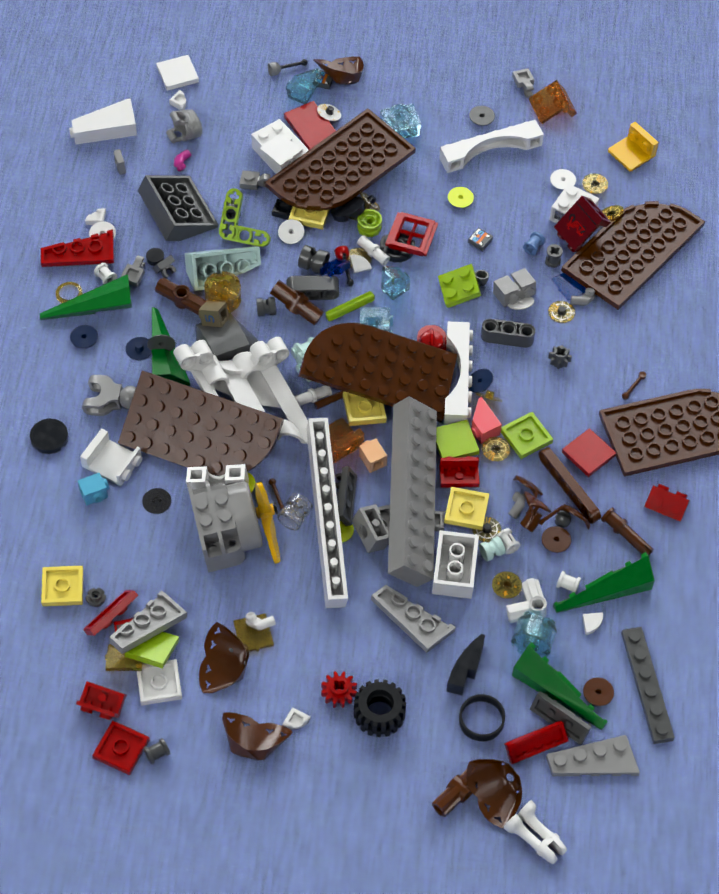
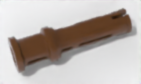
[601,507,654,555]

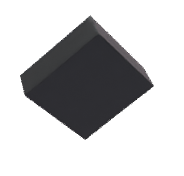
[272,199,293,220]

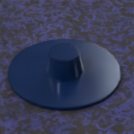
[70,325,98,348]
[126,337,152,360]
[468,369,493,393]

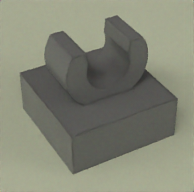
[152,255,176,278]

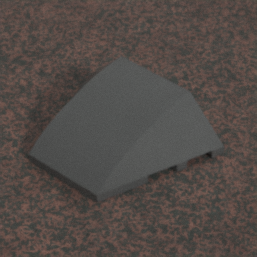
[196,313,259,361]

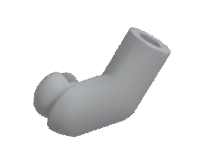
[570,288,595,306]
[508,492,526,519]

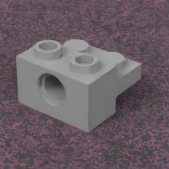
[352,504,390,553]

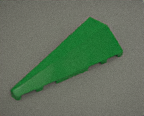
[512,642,608,730]

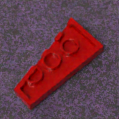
[41,229,114,267]

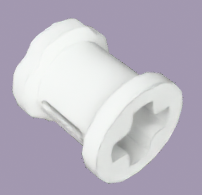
[94,263,118,284]
[496,528,521,554]
[556,571,581,593]

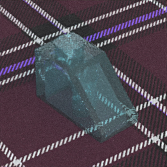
[286,68,322,104]
[381,265,410,300]

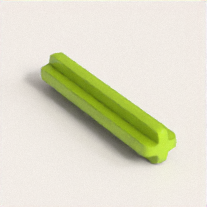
[325,291,375,321]

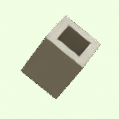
[199,301,230,327]

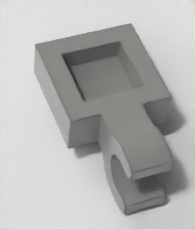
[512,68,534,98]
[239,170,271,190]
[121,255,145,287]

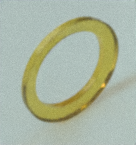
[56,282,83,303]

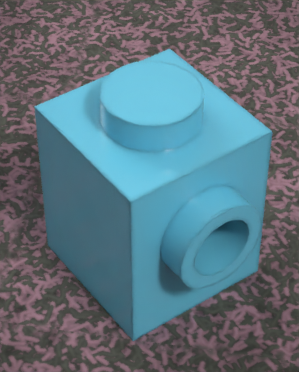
[78,473,110,506]

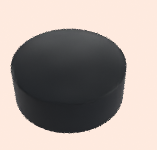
[146,248,164,266]

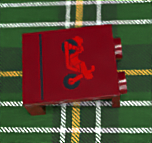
[554,196,612,253]

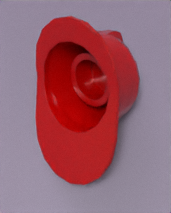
[417,325,446,350]

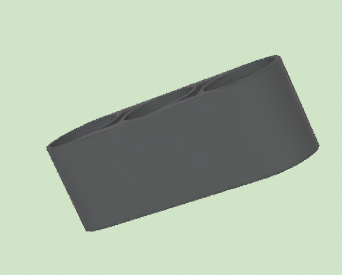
[286,275,339,300]
[481,319,535,348]

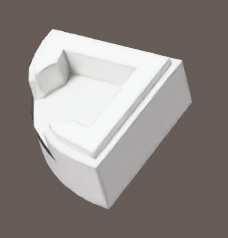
[169,90,186,110]
[85,208,106,225]
[349,255,372,273]
[582,612,603,635]
[282,707,311,729]

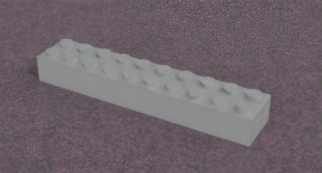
[388,396,437,587]

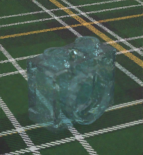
[380,104,421,138]
[360,307,393,333]

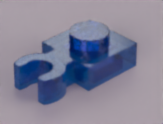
[320,259,351,277]

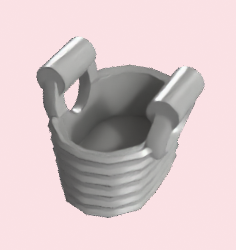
[166,109,202,143]

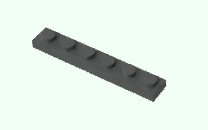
[621,627,675,744]

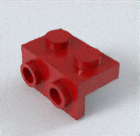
[439,456,480,488]
[644,484,690,522]
[76,681,127,721]

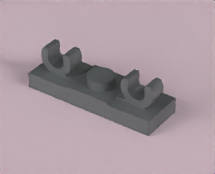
[335,466,357,526]
[530,691,592,745]

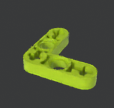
[219,188,271,247]

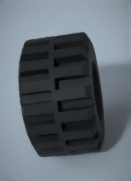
[354,679,406,737]

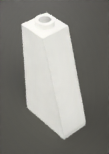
[69,98,137,145]

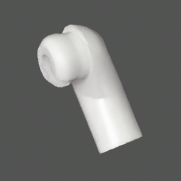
[245,612,276,631]

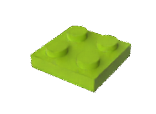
[438,263,482,308]
[501,412,553,459]

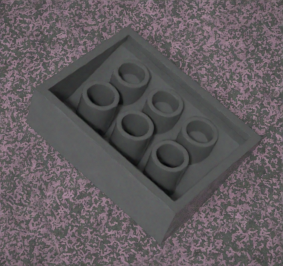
[138,175,219,241]

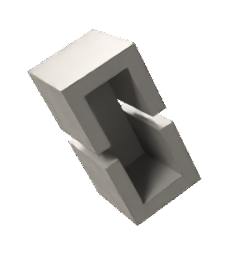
[493,268,536,307]

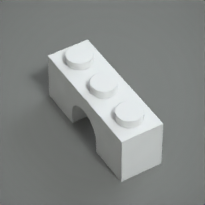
[186,464,249,492]

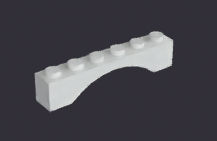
[439,120,544,173]
[444,321,473,425]

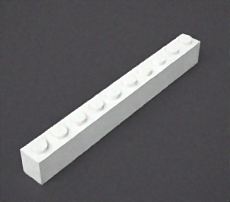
[306,418,348,609]

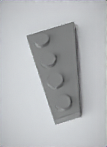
[371,585,456,653]
[109,590,187,654]
[546,735,640,776]

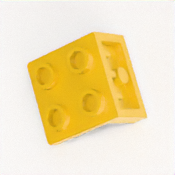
[608,122,659,172]

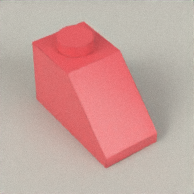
[471,397,502,444]

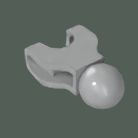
[82,375,136,416]

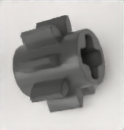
[548,345,572,369]

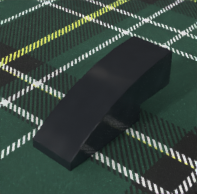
[446,634,485,695]

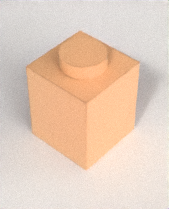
[359,438,387,473]

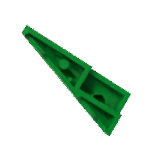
[40,275,132,320]
[152,307,190,386]
[553,552,655,613]

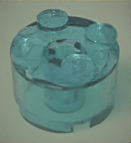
[511,611,557,657]

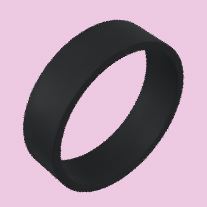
[459,694,505,742]

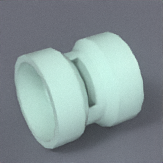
[479,536,506,562]

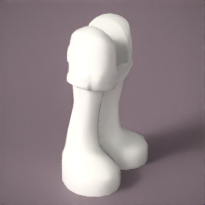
[504,800,567,864]

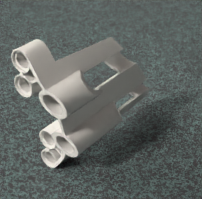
[173,337,308,444]

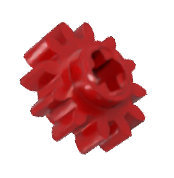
[321,671,357,708]

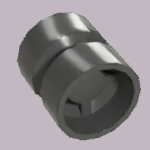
[298,245,330,274]

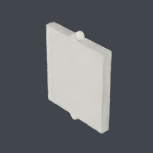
[260,133,302,167]

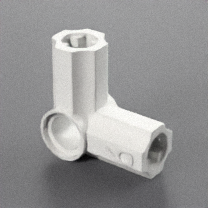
[506,578,547,623]

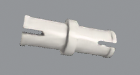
[357,235,390,266]
[295,385,332,406]

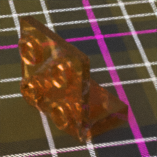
[529,80,577,124]
[329,418,364,463]

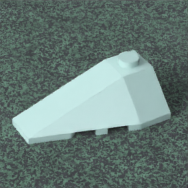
[184,246,261,291]

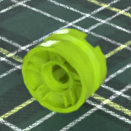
[357,209,382,237]

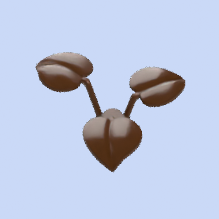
[513,475,590,532]

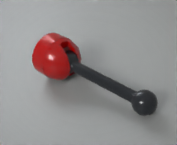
[334,246,354,286]

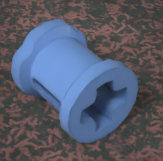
[523,231,545,255]

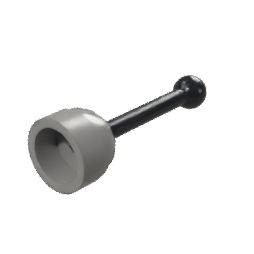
[268,59,308,76]

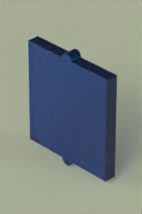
[552,273,587,300]

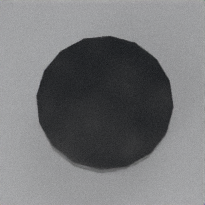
[331,196,366,222]
[380,232,415,262]
[29,418,69,454]

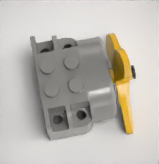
[187,481,281,573]

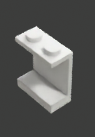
[80,428,142,486]

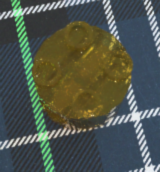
[204,271,242,314]

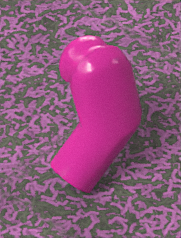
[174,149,191,172]

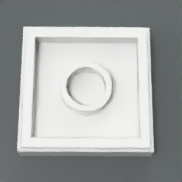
[156,55,199,91]
[136,659,182,706]

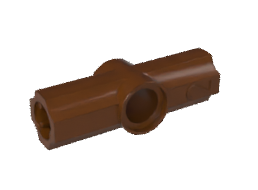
[155,278,206,315]
[270,280,324,325]
[432,765,478,817]

